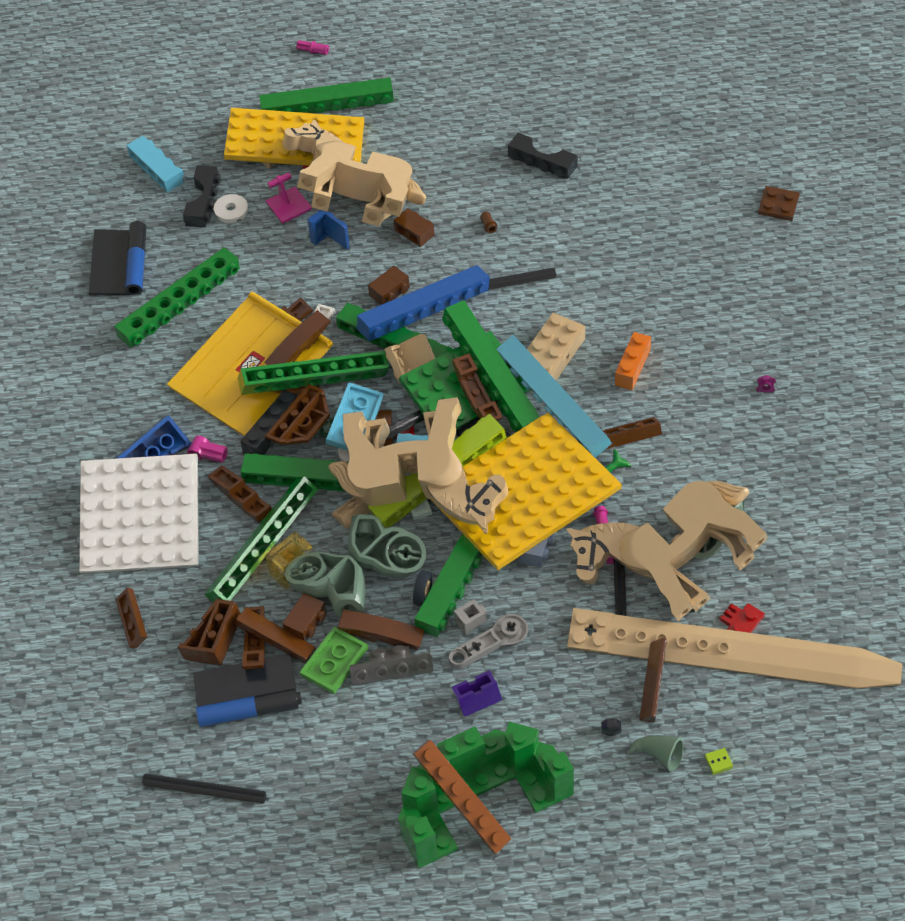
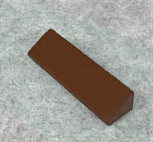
[602,417,662,450]
[235,608,316,664]
[640,638,667,723]

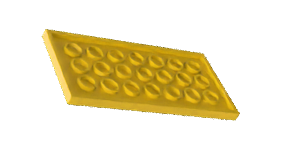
[224,108,364,166]

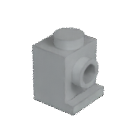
[454,599,487,635]

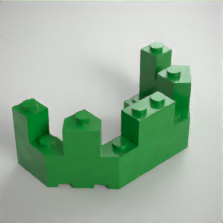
[398,721,574,869]

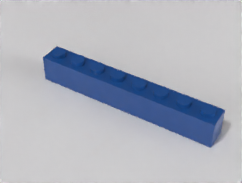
[357,265,490,341]

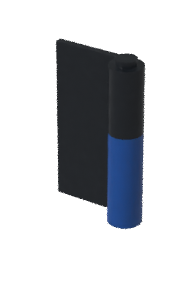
[89,221,147,296]
[193,654,302,728]

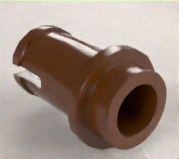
[480,212,497,233]

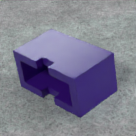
[452,670,502,717]

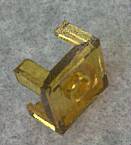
[265,531,312,590]

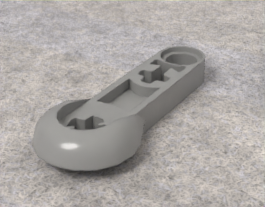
[449,614,528,669]

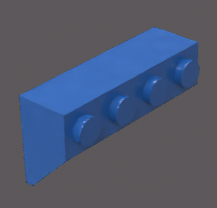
[114,415,191,459]

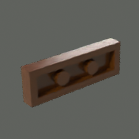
[115,588,147,649]

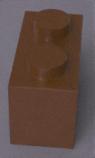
[394,208,435,247]
[368,266,410,305]
[282,593,326,642]

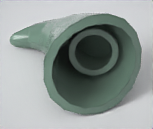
[629,735,684,772]

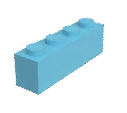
[127,136,184,192]

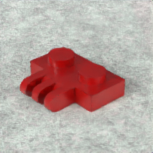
[719,603,765,633]

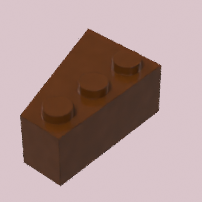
[177,599,241,666]

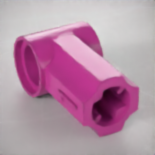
[187,435,228,463]

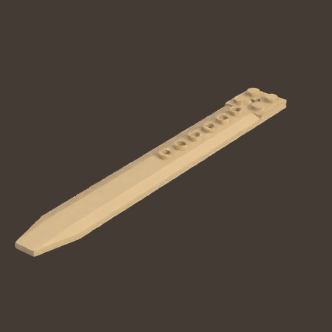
[567,608,902,689]

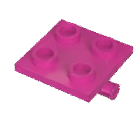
[265,172,312,224]

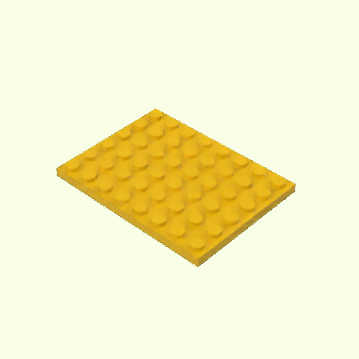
[431,412,622,571]

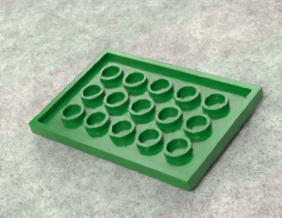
[399,330,531,430]

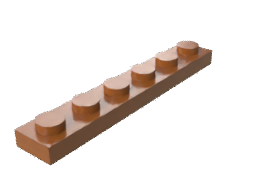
[412,739,511,854]

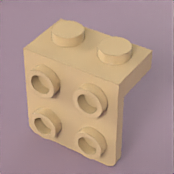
[385,334,435,383]

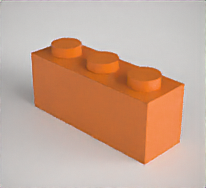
[615,332,651,390]

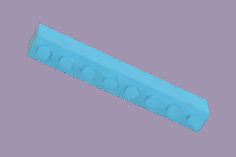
[496,335,612,458]

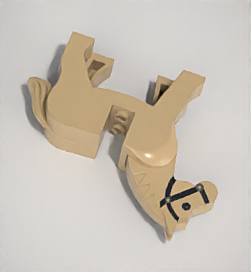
[282,120,426,227]
[328,397,508,534]
[567,481,768,621]

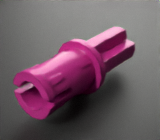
[296,40,329,55]

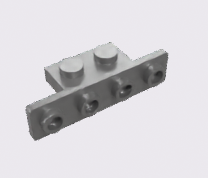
[349,645,434,685]

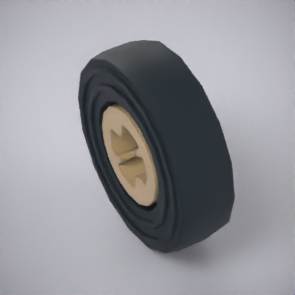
[413,570,432,606]

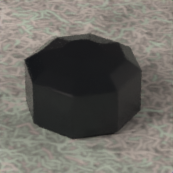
[601,718,621,736]

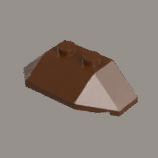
[265,384,330,444]

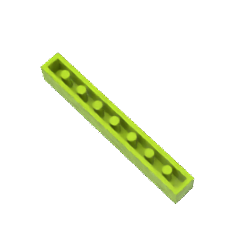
[368,414,507,528]

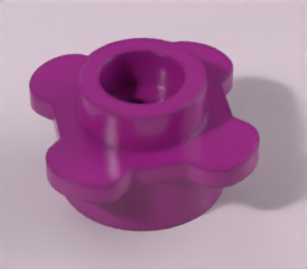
[756,375,776,392]

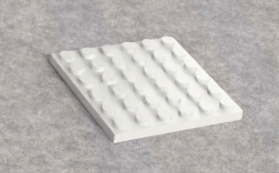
[79,454,199,573]

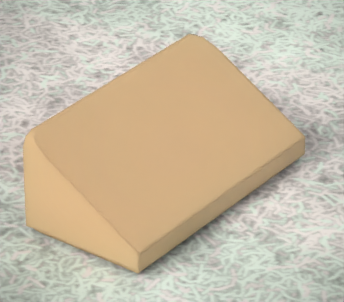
[332,496,370,529]

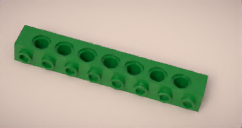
[114,247,240,348]
[237,351,389,395]

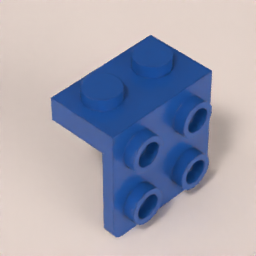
[307,210,350,249]

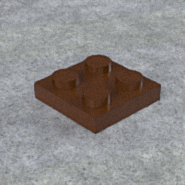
[758,186,800,221]

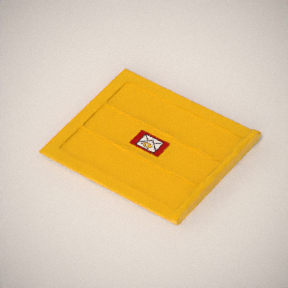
[167,291,334,436]

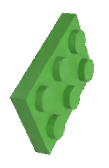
[300,626,369,695]

